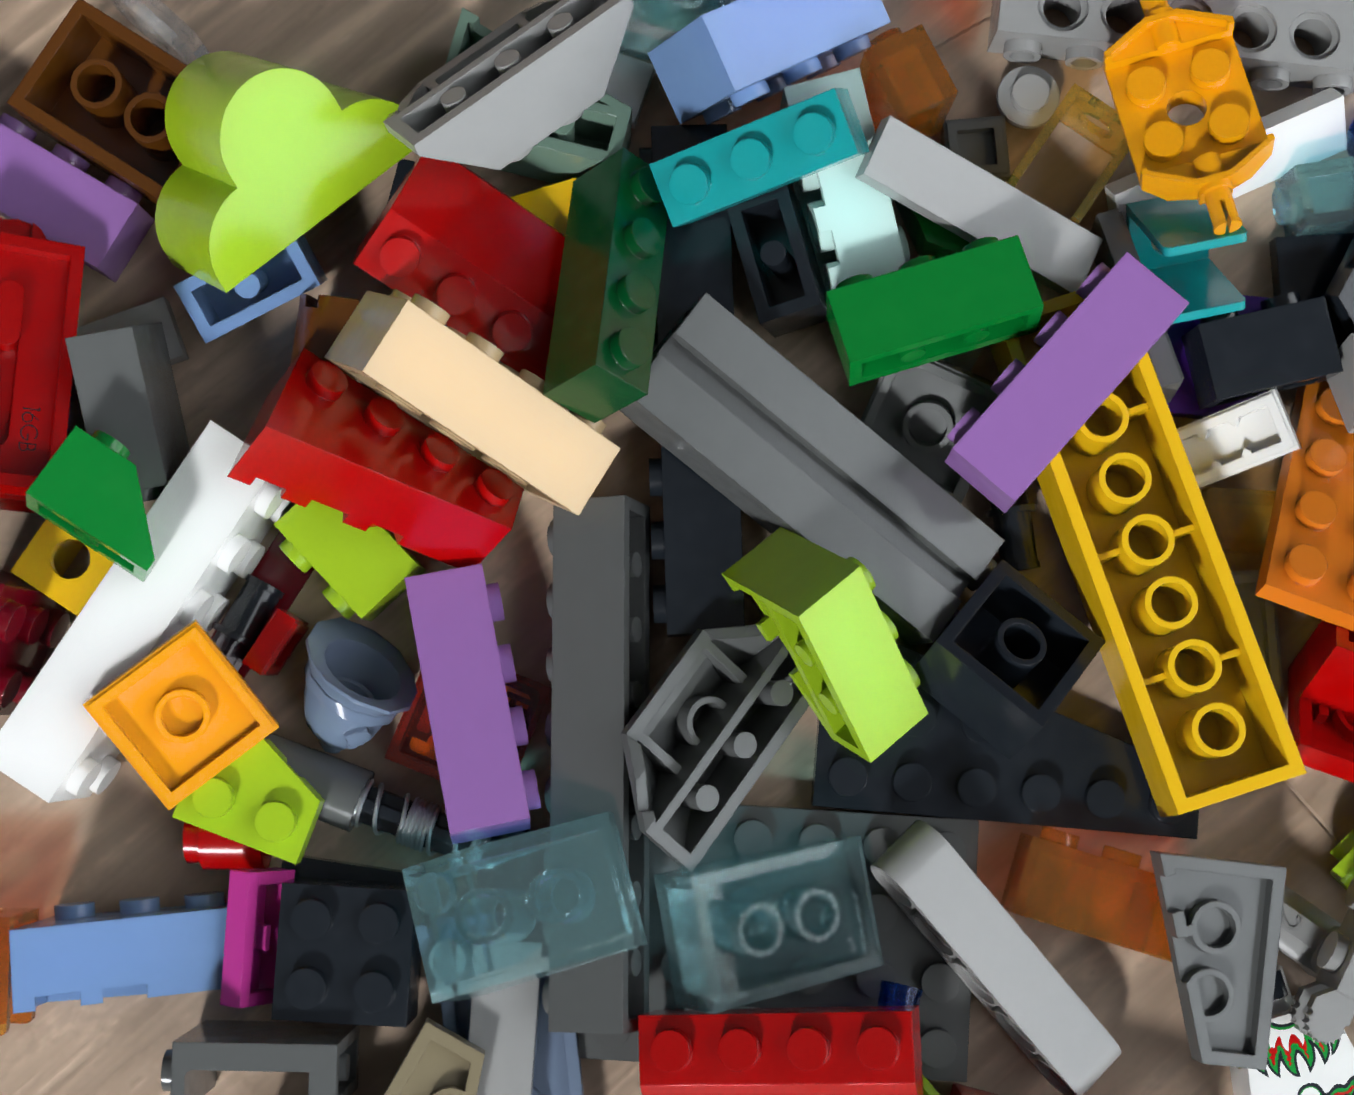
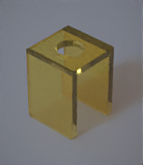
[1006,83,1129,224]

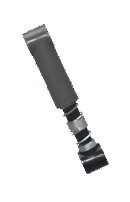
[265,733,550,906]

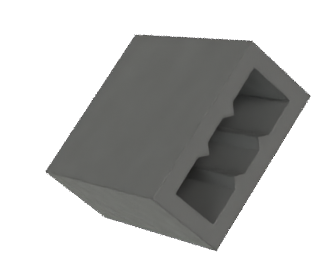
[65,322,190,502]

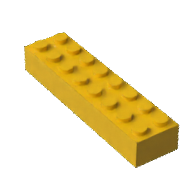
[989,291,1307,817]

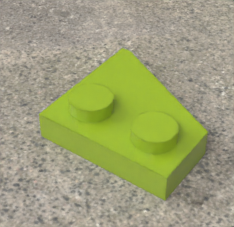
[172,738,325,865]

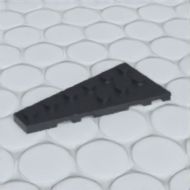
[811,643,1199,839]

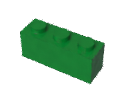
[826,235,1044,386]

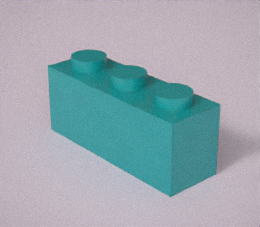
[649,88,870,227]

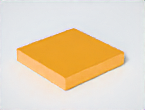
[83,619,279,810]

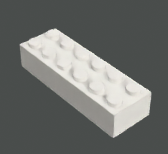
[0,420,295,803]

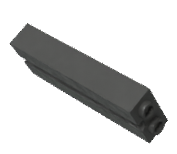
[619,293,1005,646]

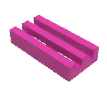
[220,867,295,1008]

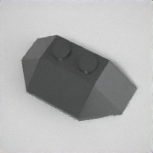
[621,624,810,873]

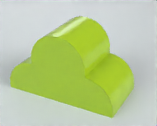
[155,51,412,293]

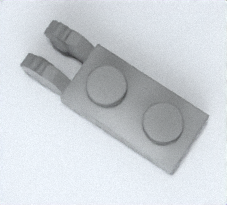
[1289,878,1354,1045]

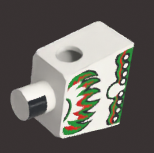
[1230,965,1354,1095]

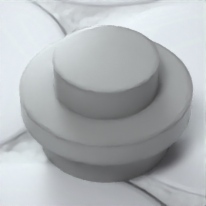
[996,66,1060,129]

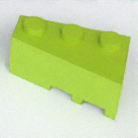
[722,527,928,763]

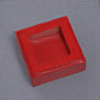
[241,608,309,676]

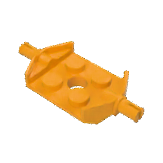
[1103,0,1275,235]

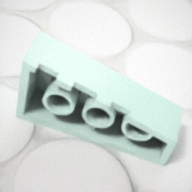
[779,67,910,291]

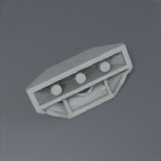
[383,0,634,170]

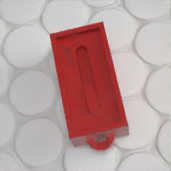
[0,217,86,514]

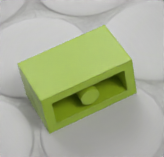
[273,500,426,622]

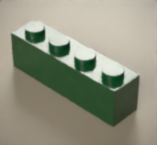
[543,147,668,423]

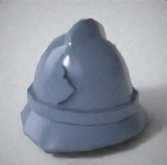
[304,617,417,754]

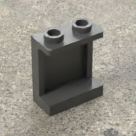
[161,1020,360,1095]

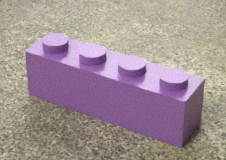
[0,112,155,283]
[945,252,1189,513]
[404,564,541,844]

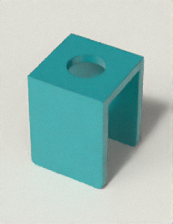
[1126,197,1247,324]

